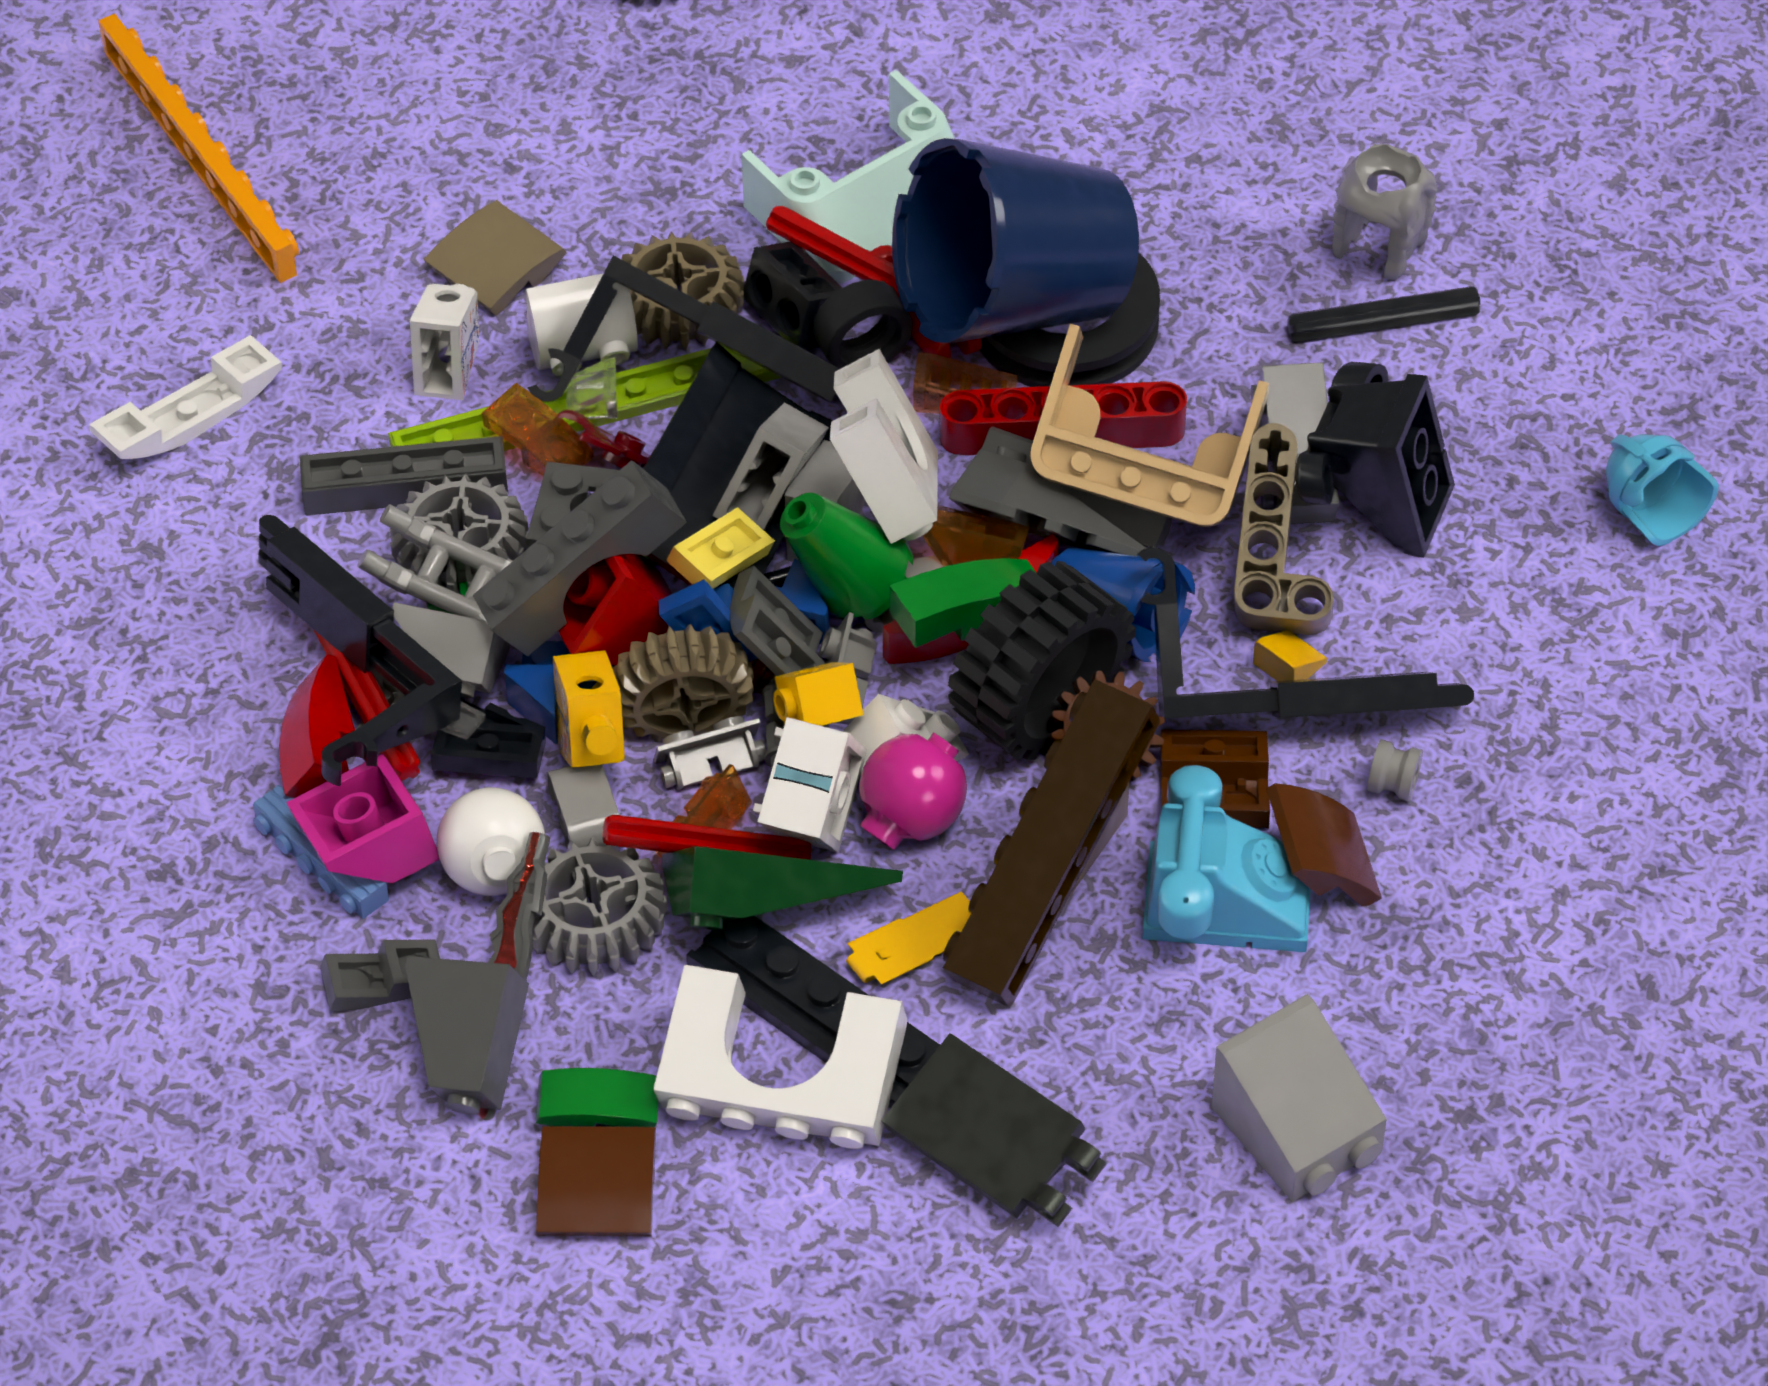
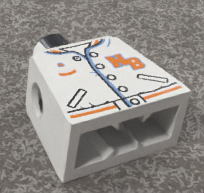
[410,284,479,400]

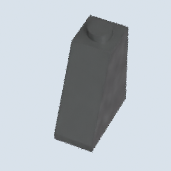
[405,956,529,1115]

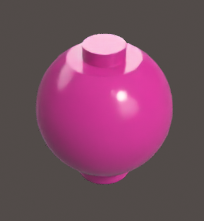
[859,733,967,850]

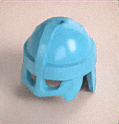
[1605,434,1719,546]

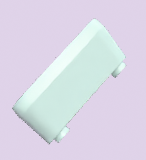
[741,70,955,283]

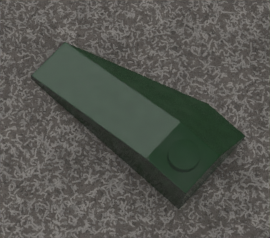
[662,846,903,930]

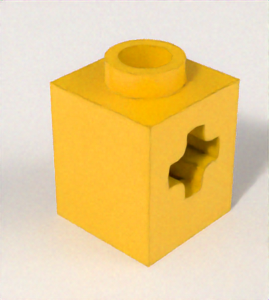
[773,662,864,726]

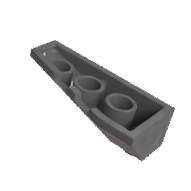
[949,446,1147,556]

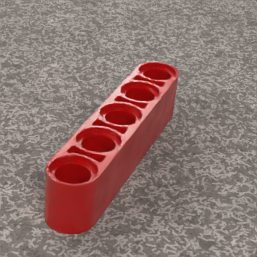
[939,381,1187,456]

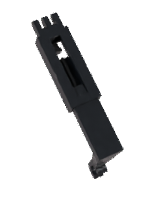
[528,255,840,402]
[258,515,462,786]
[1136,548,1474,718]

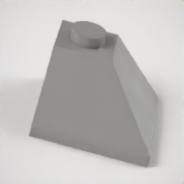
[392,602,511,698]

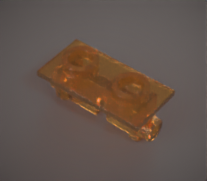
[656,764,752,858]

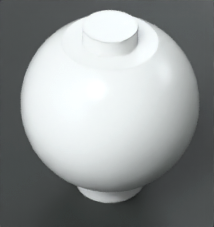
[437,787,545,896]

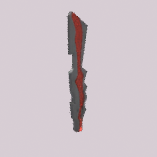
[479,832,551,1120]

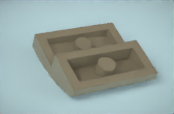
[423,200,567,316]

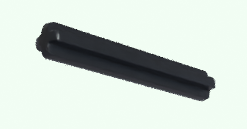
[1287,286,1481,343]

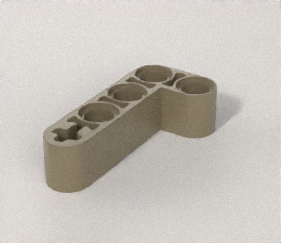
[1234,423,1333,635]

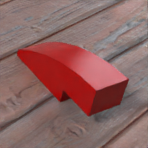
[279,654,355,798]

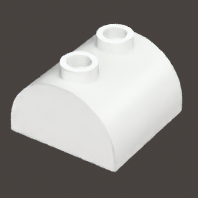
[526,274,638,376]

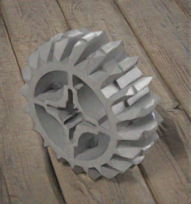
[390,473,528,593]
[519,836,667,976]

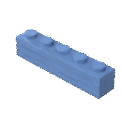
[253,785,389,919]

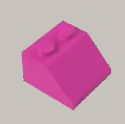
[286,753,440,884]

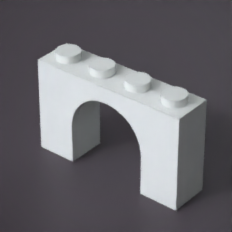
[830,349,938,544]
[653,965,908,1149]

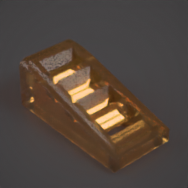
[913,352,1017,414]

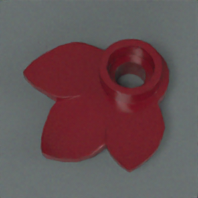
[557,410,650,468]

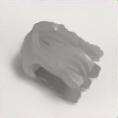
[1332,144,1437,281]

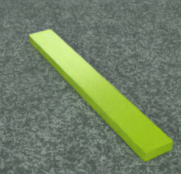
[388,347,782,451]

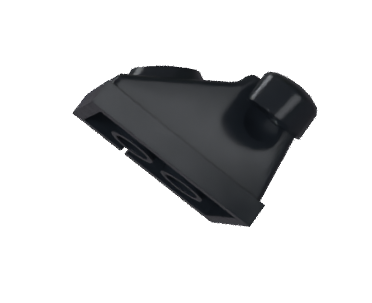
[1295,362,1455,558]

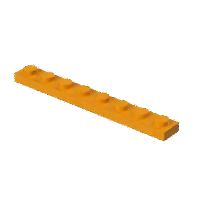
[98,14,299,283]

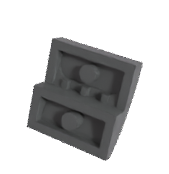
[730,566,825,676]

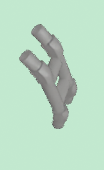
[357,504,513,621]

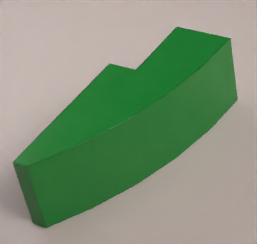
[890,558,1037,648]

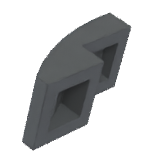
[320,939,440,1011]

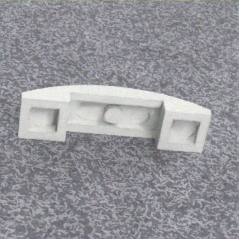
[89,335,282,459]

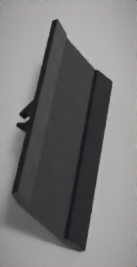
[643,341,833,590]

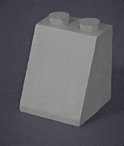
[1211,994,1387,1202]

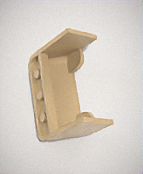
[1030,323,1269,527]

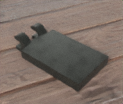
[881,1033,1107,1227]

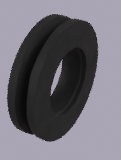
[980,253,1160,387]

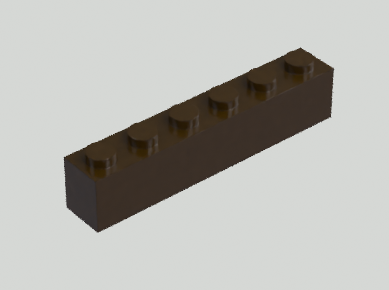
[943,679,1161,1008]

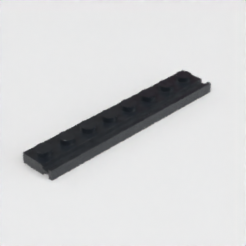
[686,915,1066,1183]

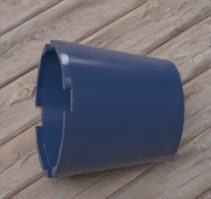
[892,138,1139,343]

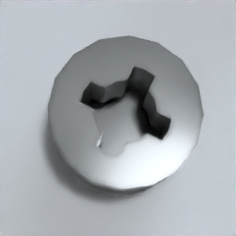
[1367,739,1423,801]

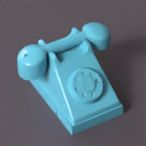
[1142,765,1311,952]

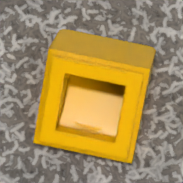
[1253,630,1327,681]

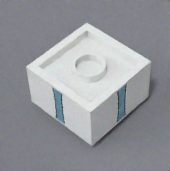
[753,717,867,852]

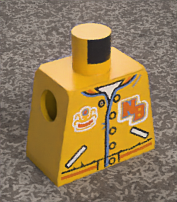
[553,650,625,767]

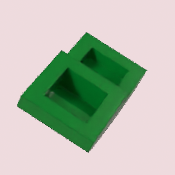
[536,1068,658,1127]

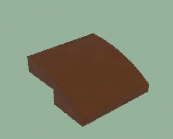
[1160,729,1270,828]
[1266,783,1382,907]
[536,1126,656,1236]

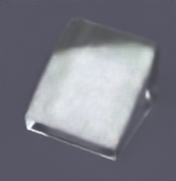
[567,358,618,420]

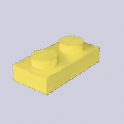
[666,507,775,589]

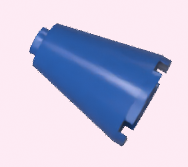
[1052,548,1195,662]

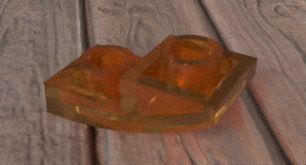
[482,383,594,476]

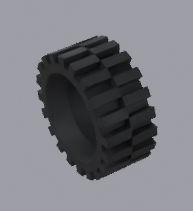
[948,561,1136,761]

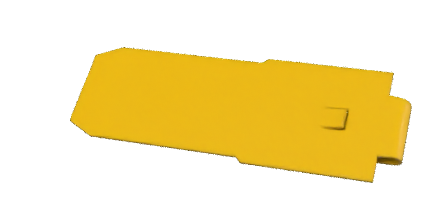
[846,891,971,985]

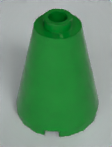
[780,492,913,621]

